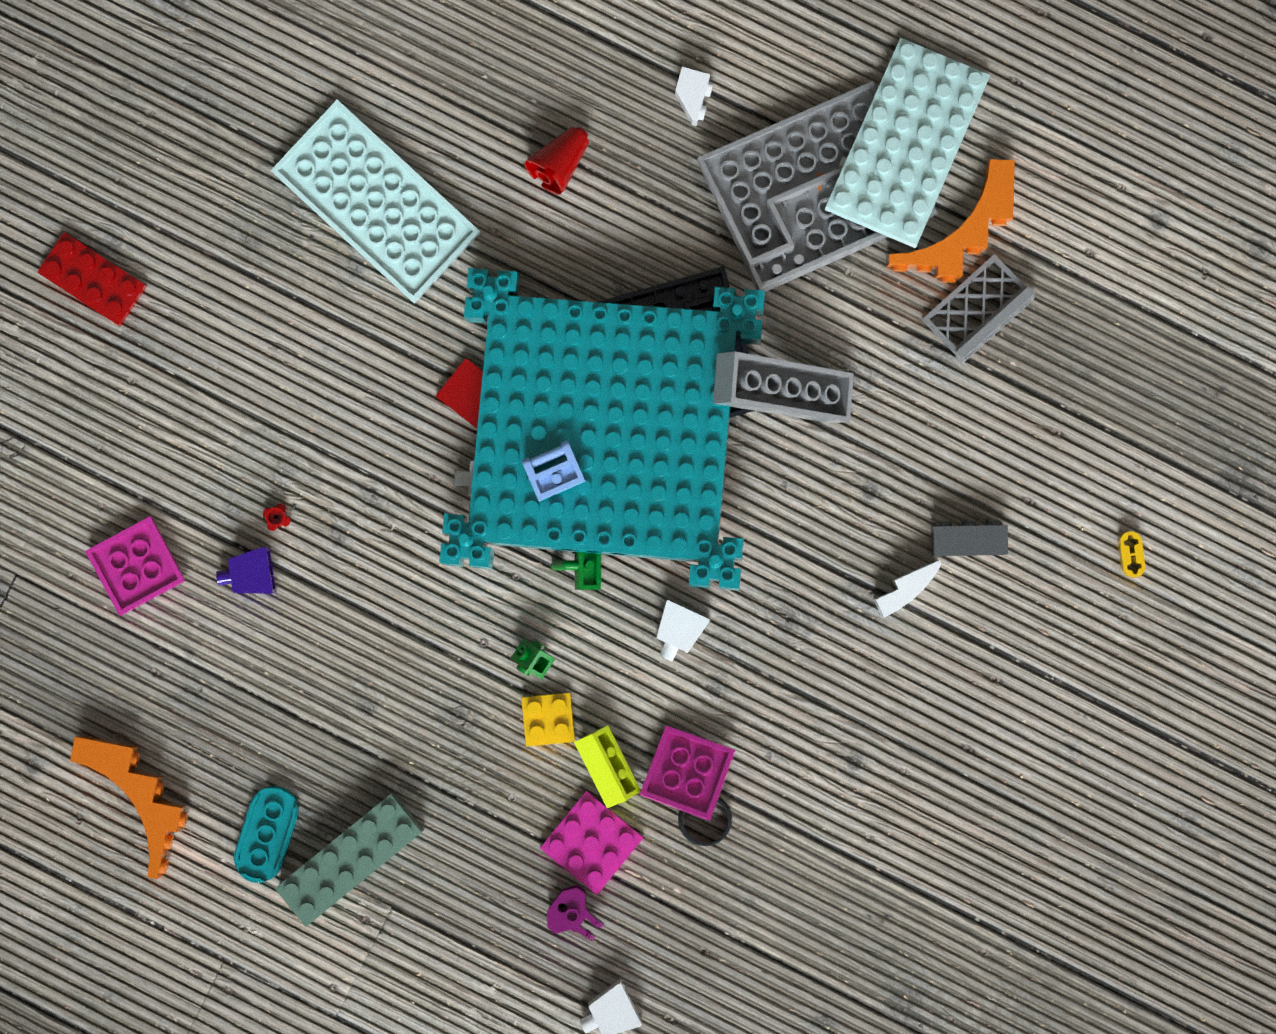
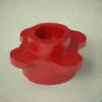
[263,503,291,531]

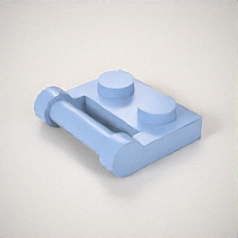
[522,440,585,501]

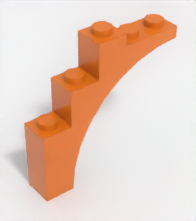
[886,159,1015,283]
[70,735,188,879]

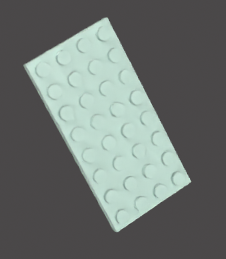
[825,38,990,248]
[270,100,481,304]

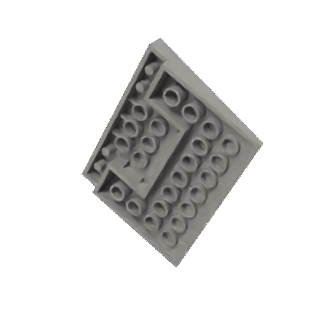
[697,81,936,292]

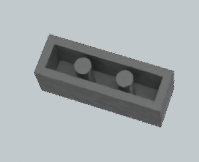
[931,520,1008,556]

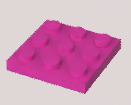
[85,516,186,616]
[640,725,736,821]
[540,790,644,895]

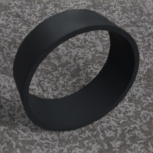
[678,796,732,846]

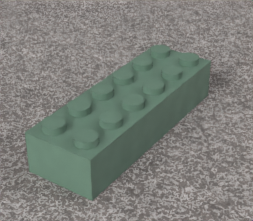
[275,792,424,927]

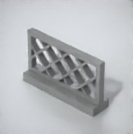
[922,254,1035,364]

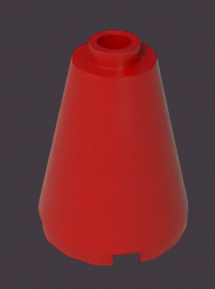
[524,127,589,195]

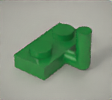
[550,552,601,590]

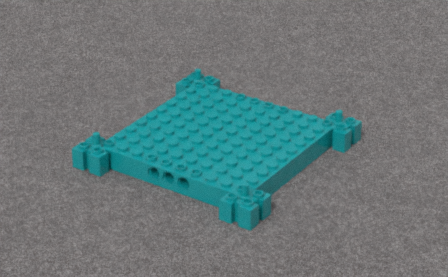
[439,268,765,591]

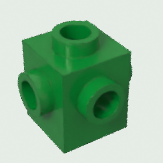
[510,638,555,679]

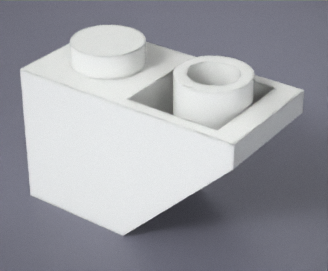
[675,67,713,126]

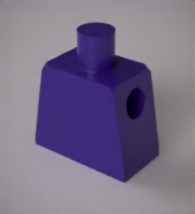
[216,547,277,594]

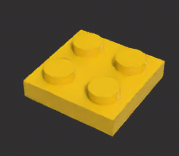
[521,692,575,747]

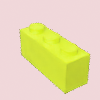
[574,725,641,808]

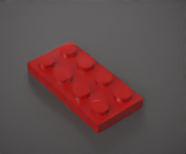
[37,232,147,327]

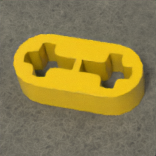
[1118,531,1145,578]

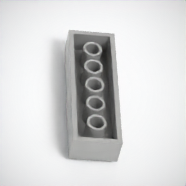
[713,351,854,423]

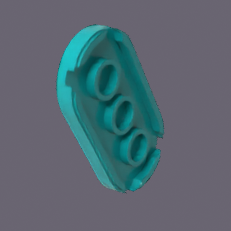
[234,786,299,883]

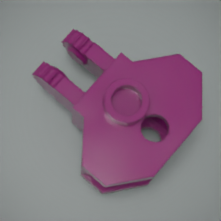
[547,885,604,941]

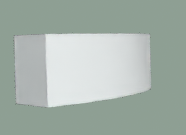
[874,560,941,617]

